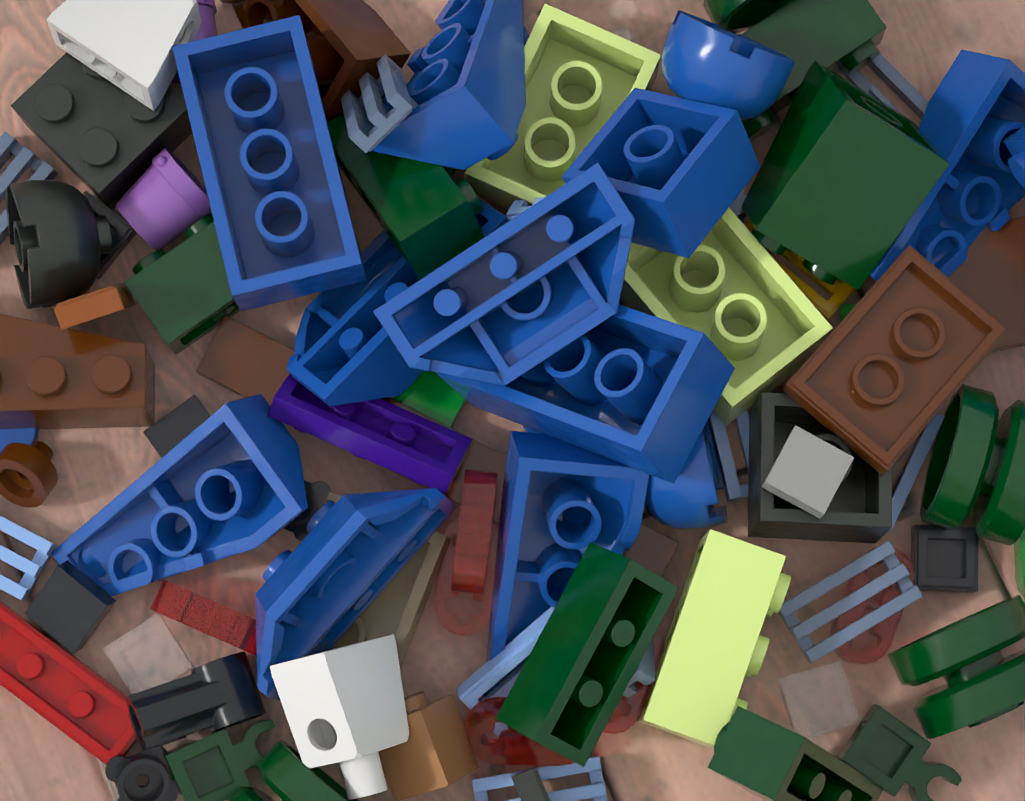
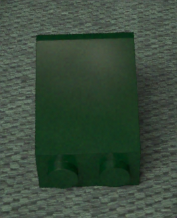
[742,61,950,290]

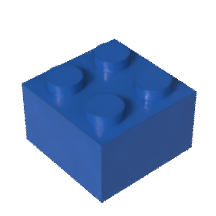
[562,88,760,258]

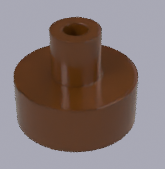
[0,441,58,508]

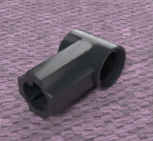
[126,651,266,751]

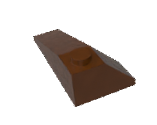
[220,0,411,122]

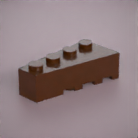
[0,314,155,430]

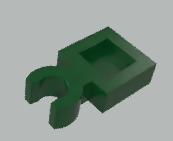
[837,704,962,801]
[164,720,275,801]

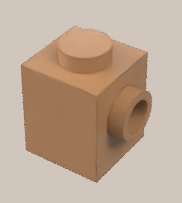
[378,691,479,801]

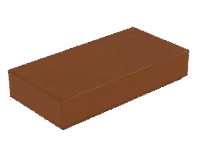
[53,283,135,330]

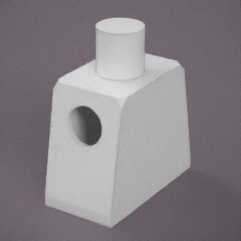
[47,0,201,111]
[270,634,410,800]

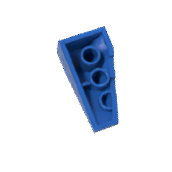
[372,0,526,170]
[869,49,1025,282]
[51,394,308,596]
[483,431,649,697]

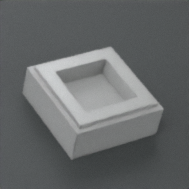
[762,425,854,519]

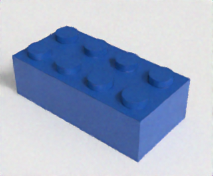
[172,15,367,312]
[436,304,735,484]

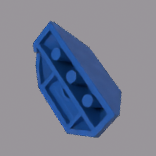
[373,163,636,386]
[286,199,509,407]
[255,488,457,701]

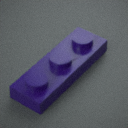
[268,373,472,494]

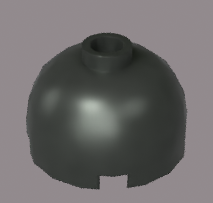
[6,180,112,309]

